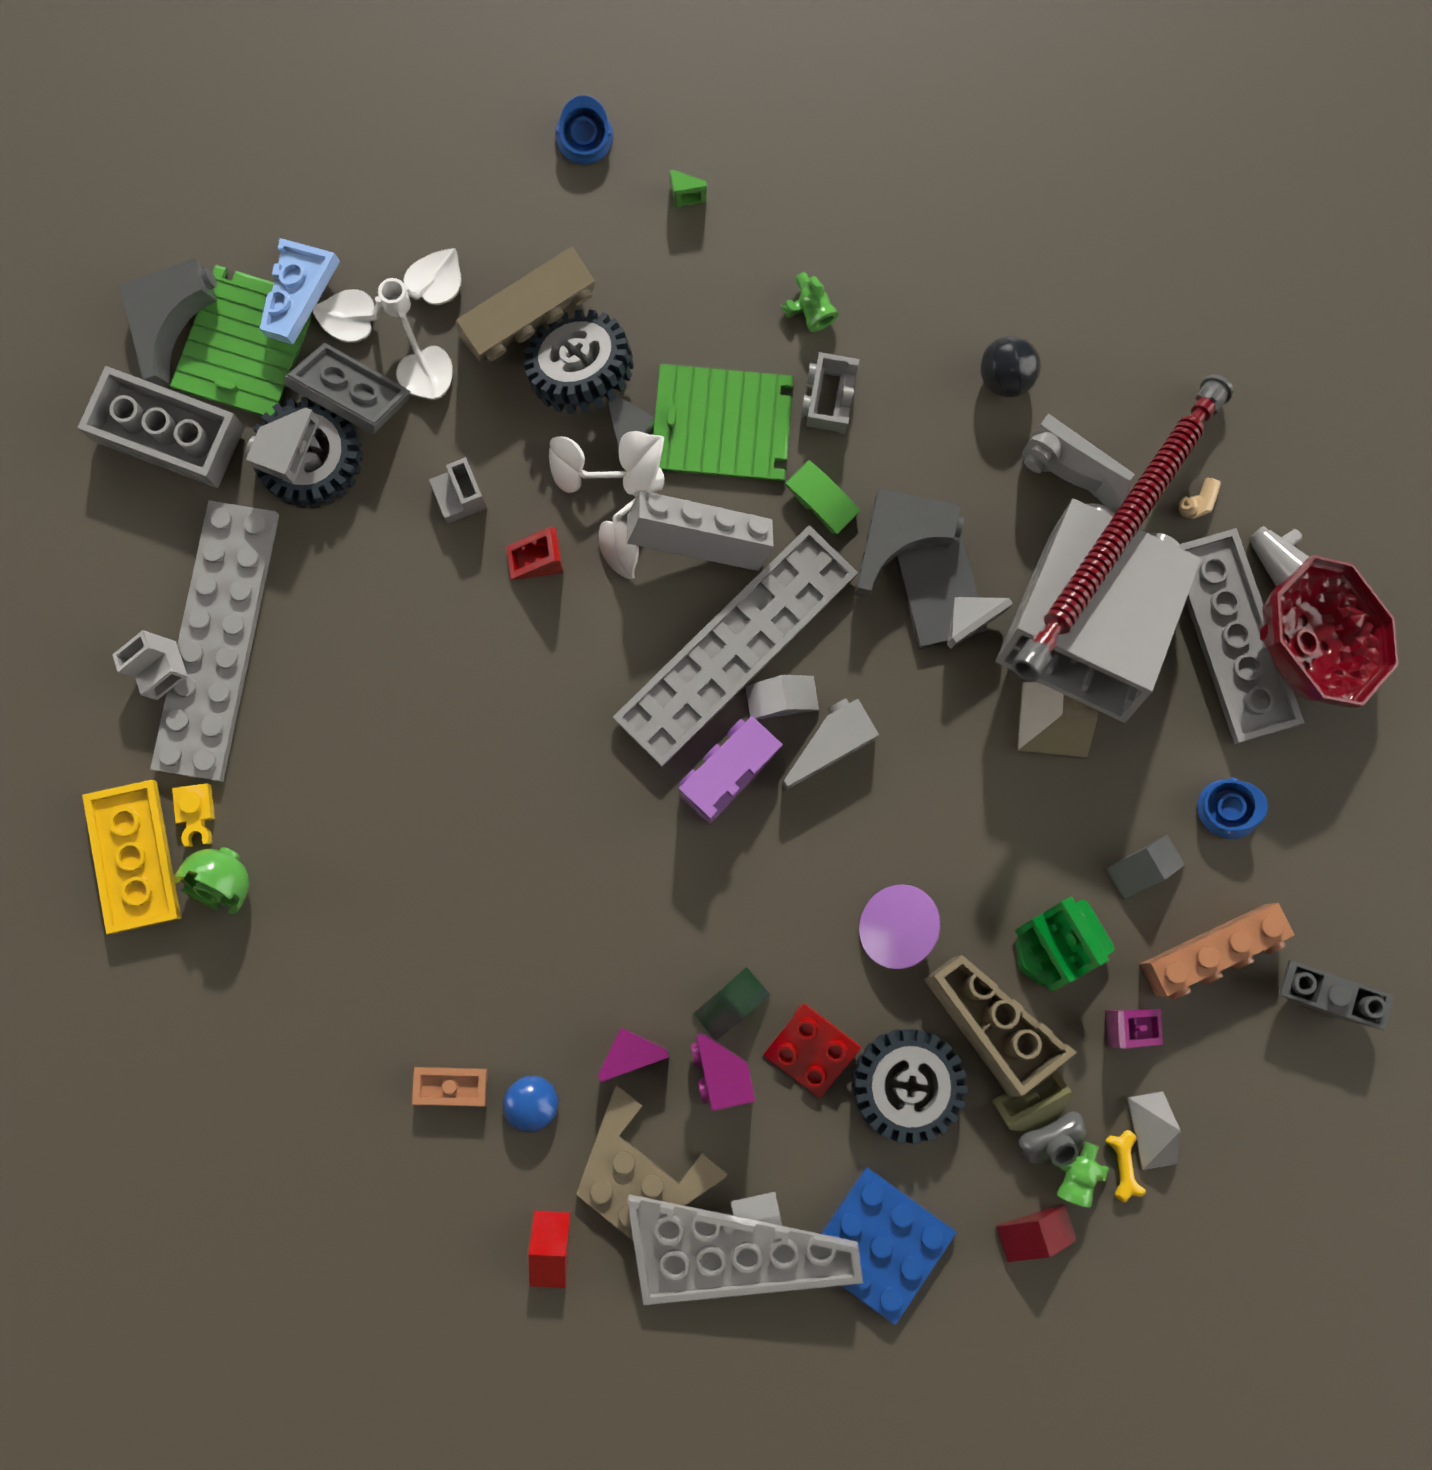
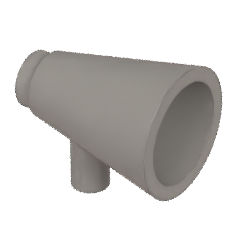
[1249,526,1309,587]

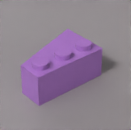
[679,716,783,824]

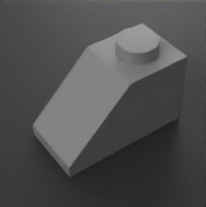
[246,408,320,483]

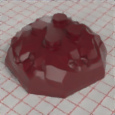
[1260,555,1398,708]

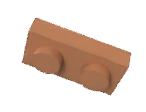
[412,1067,488,1106]

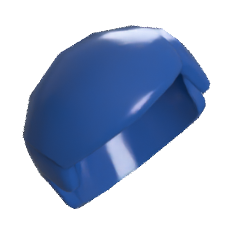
[502,1076,559,1132]

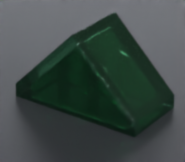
[693,967,770,1040]

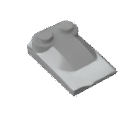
[1022,413,1135,513]

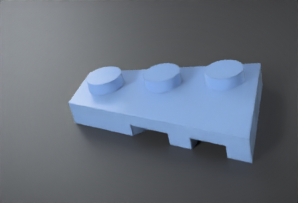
[260,238,340,345]

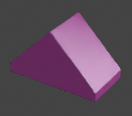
[1105,1009,1163,1048]
[598,1027,669,1082]

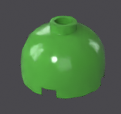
[173,847,250,914]

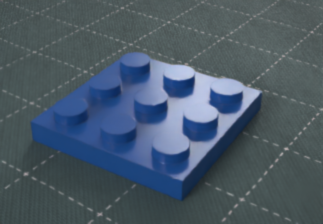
[820,1166,957,1325]

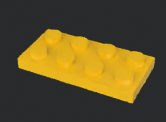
[82,780,181,934]

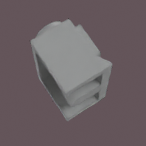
[801,352,859,435]

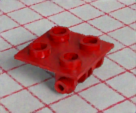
[763,1003,862,1099]

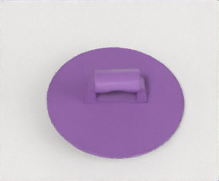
[859,884,940,969]

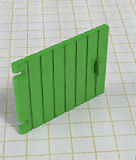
[170,265,318,417]
[653,364,794,482]

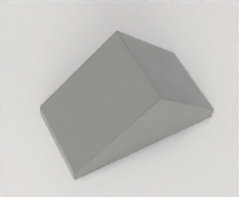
[745,675,819,720]

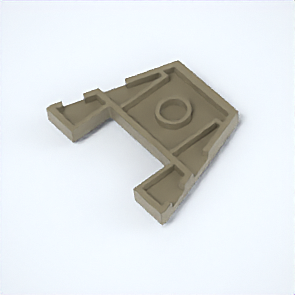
[576,1085,727,1241]

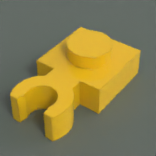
[172,783,215,848]

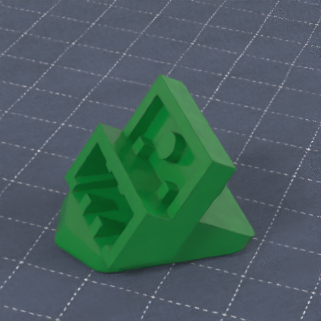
[1014,896,1114,993]

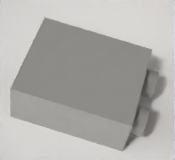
[995,498,1201,723]

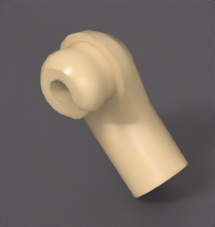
[1178,478,1221,519]

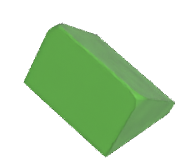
[669,170,707,208]

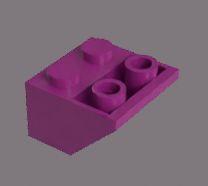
[691,1033,756,1111]

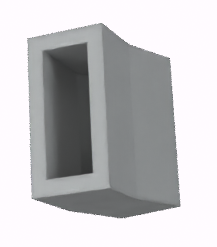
[731,1192,782,1226]

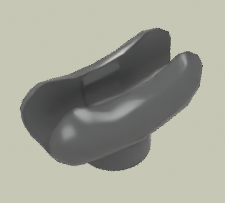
[1018,1111,1087,1167]

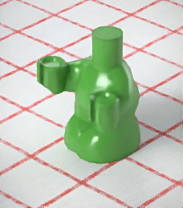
[781,272,839,332]
[1052,1142,1109,1208]

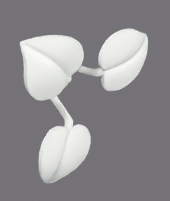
[313,248,461,400]
[549,431,665,579]

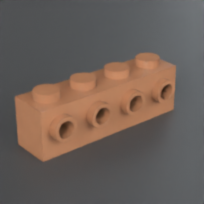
[1140,903,1295,1000]

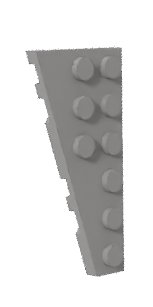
[627,1194,863,1305]

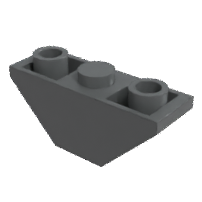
[1279,960,1394,1030]

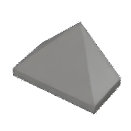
[947,597,1013,649]
[1127,1091,1181,1170]

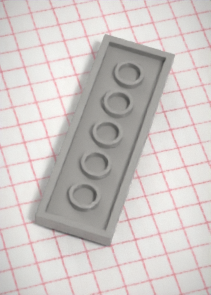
[1180,528,1304,744]

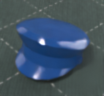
[555,95,613,165]
[1197,777,1268,839]

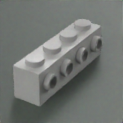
[627,490,774,571]

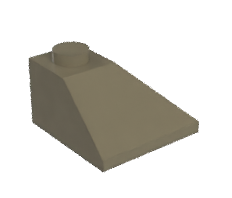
[1017,682,1098,758]

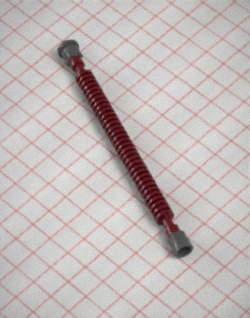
[1012,374,1234,681]

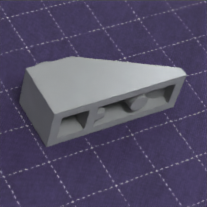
[782,698,879,790]

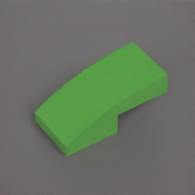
[784,461,861,534]

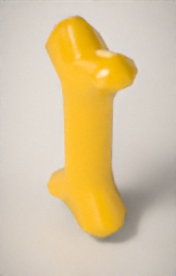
[1105,1130,1146,1202]

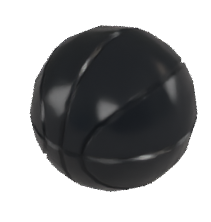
[980,336,1041,397]

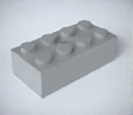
[77,366,245,488]

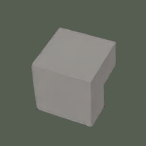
[429,457,487,524]
[112,630,187,700]

